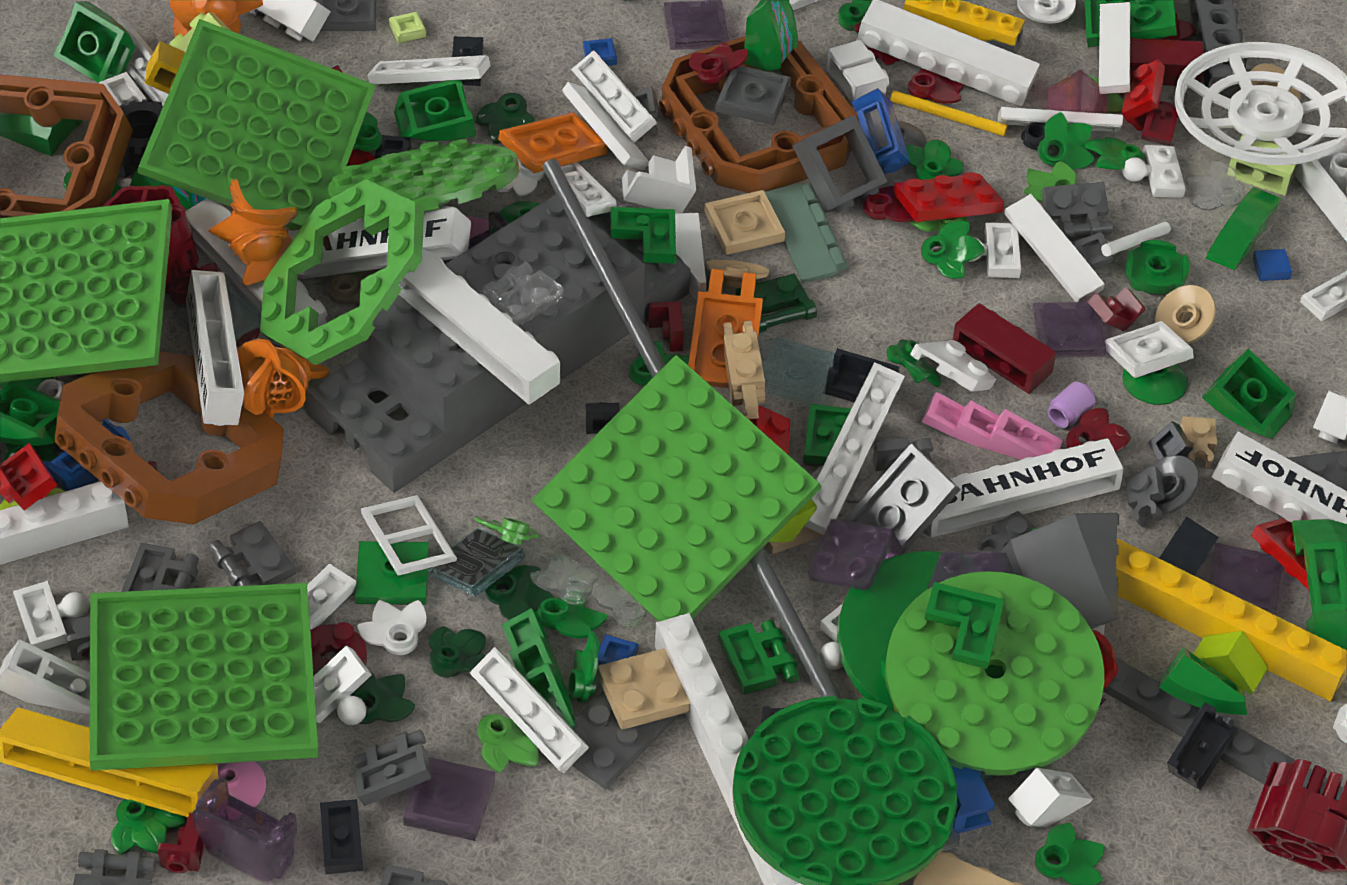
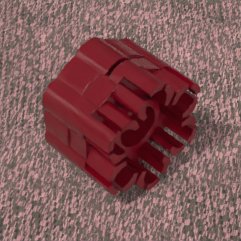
[103,185,199,290]
[1247,759,1347,873]

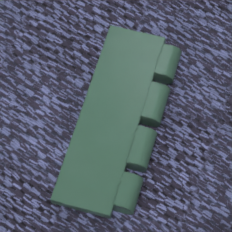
[765,183,848,283]

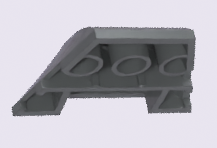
[990,512,1119,629]

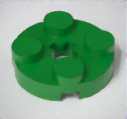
[1125,240,1190,295]

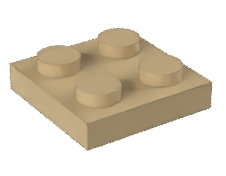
[704,190,785,255]
[597,648,690,730]

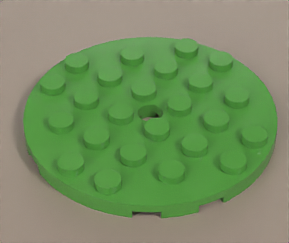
[328,139,520,211]
[885,571,1104,776]

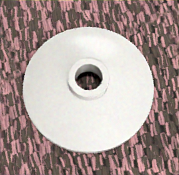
[1017,0,1076,24]

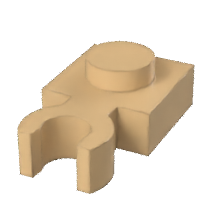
[1180,416,1217,469]

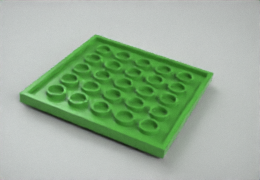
[137,19,376,230]
[0,199,173,382]
[532,355,822,622]
[90,583,318,771]

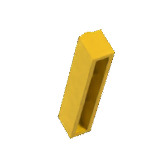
[0,707,219,817]

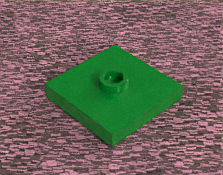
[355,541,429,605]

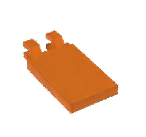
[688,269,763,388]

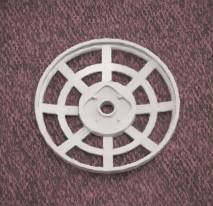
[1175,42,1347,165]

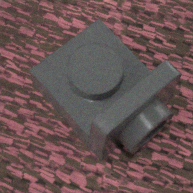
[64,614,90,661]

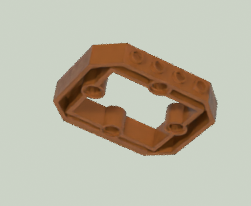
[659,36,859,193]
[0,74,133,218]
[55,351,284,524]

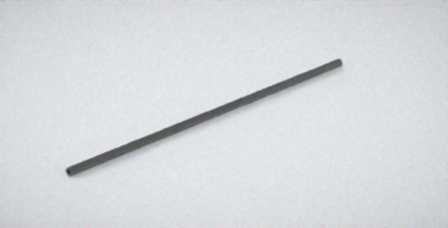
[542,159,841,699]

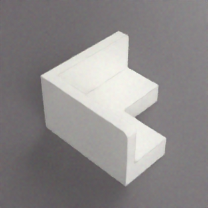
[622,146,696,213]

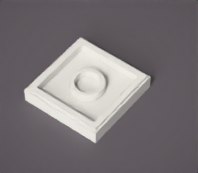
[1104,321,1194,378]

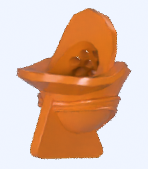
[169,0,263,37]
[208,178,299,286]
[237,339,329,418]

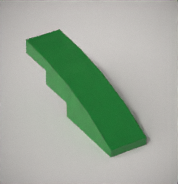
[1206,187,1282,270]
[501,608,577,728]

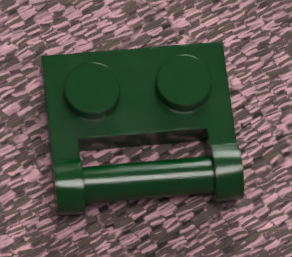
[735,273,817,333]

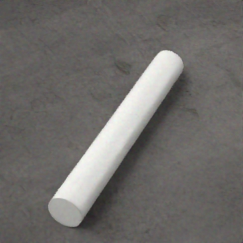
[1101,222,1171,256]

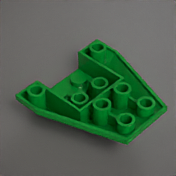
[1292,519,1347,650]

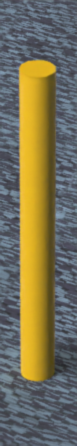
[890,90,1008,137]

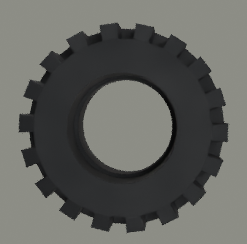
[119,99,163,178]

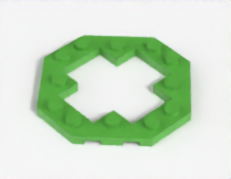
[260,179,424,365]

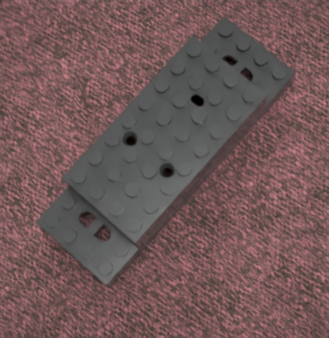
[306,194,691,493]

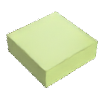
[389,12,426,43]

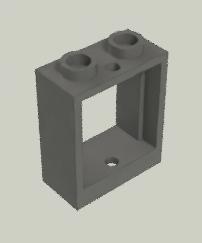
[793,115,888,213]

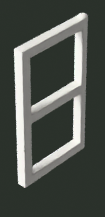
[361,495,457,575]

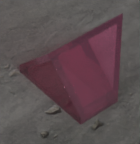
[1047,69,1108,114]

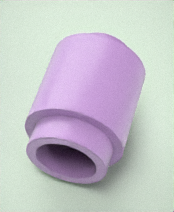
[1047,382,1096,428]

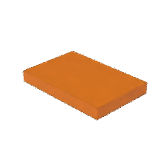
[498,112,609,174]

